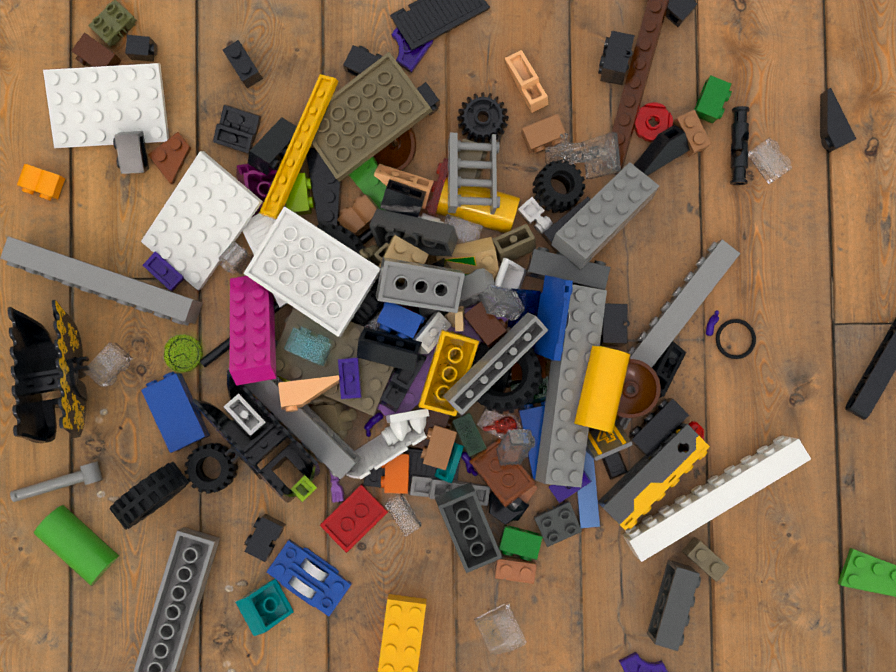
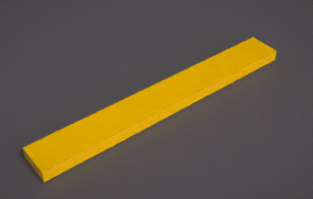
[259,74,339,220]

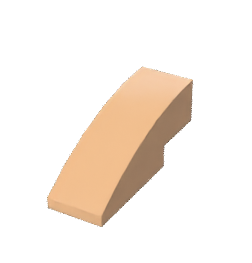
[505,50,548,113]

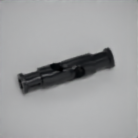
[730,106,750,185]

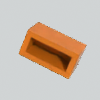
[381,452,410,494]

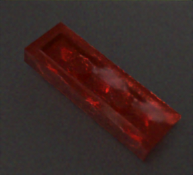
[425,158,448,217]

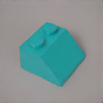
[235,579,294,636]

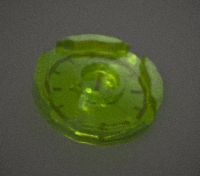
[163,334,203,372]

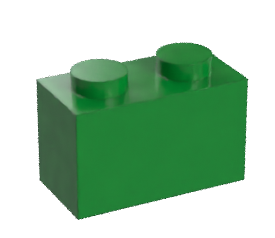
[694,75,732,124]
[498,524,543,561]

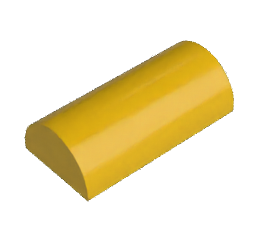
[437,177,520,233]
[418,329,479,416]
[574,346,630,433]

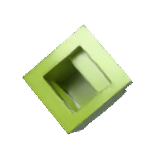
[290,475,317,502]

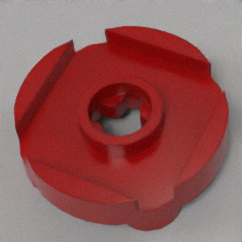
[634,102,673,142]

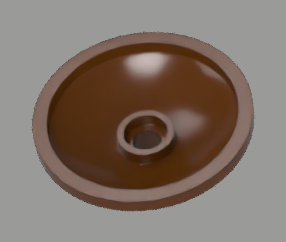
[373,127,416,170]
[617,359,661,418]

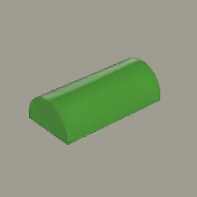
[34,505,119,586]

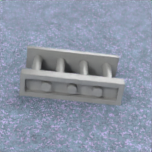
[448,132,500,215]

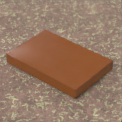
[469,438,536,508]

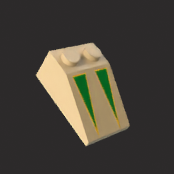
[436,237,499,282]

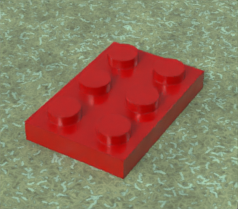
[320,484,388,553]

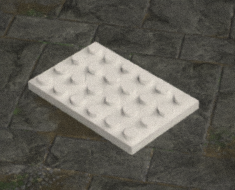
[43,63,169,148]
[141,151,263,290]
[243,206,381,337]

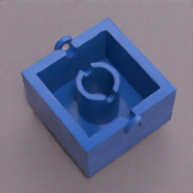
[377,302,425,340]

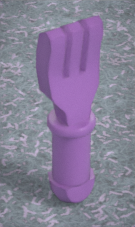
[329,471,344,503]

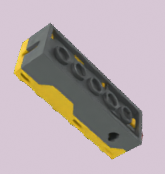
[598,421,710,530]

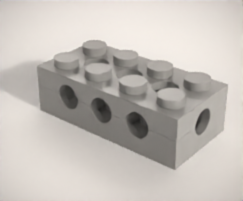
[376,257,465,313]

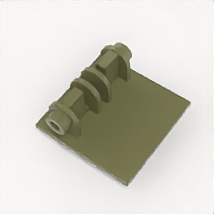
[88,0,137,47]

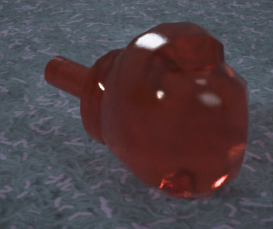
[483,417,518,438]

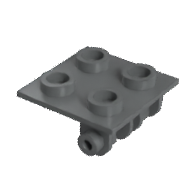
[534,501,582,547]

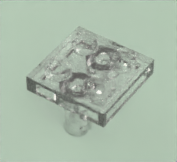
[574,132,621,179]

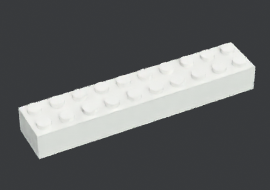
[622,435,811,562]

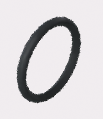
[716,319,756,359]

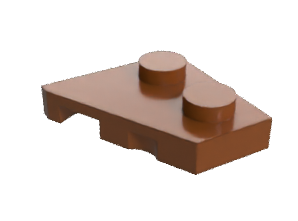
[148,132,191,184]

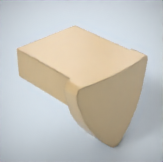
[444,306,465,332]

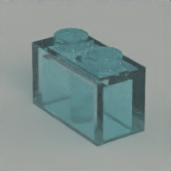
[284,326,333,366]

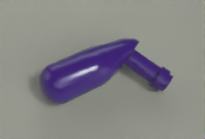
[706,310,719,336]
[364,412,383,437]
[461,452,478,476]

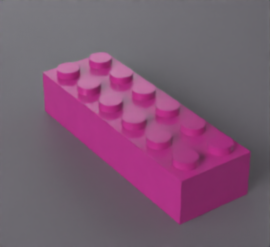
[229,276,277,385]

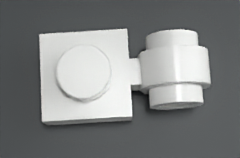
[517,197,553,234]

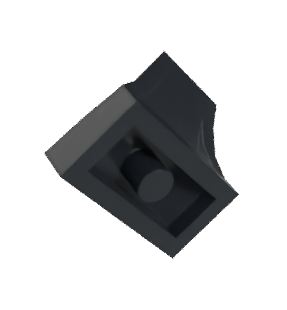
[488,491,529,525]

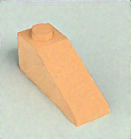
[374,164,434,209]
[278,375,340,412]

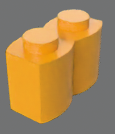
[17,164,66,201]

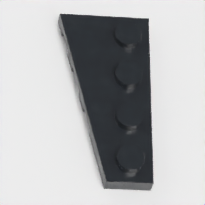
[306,148,342,226]

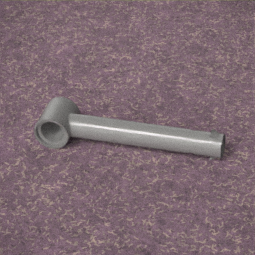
[10,461,103,502]

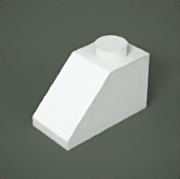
[224,393,266,436]

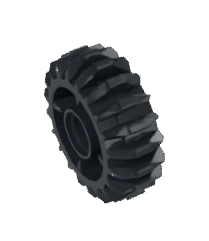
[457,92,509,143]

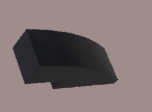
[379,354,427,413]

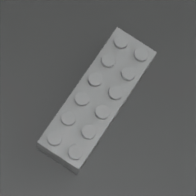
[551,162,659,270]

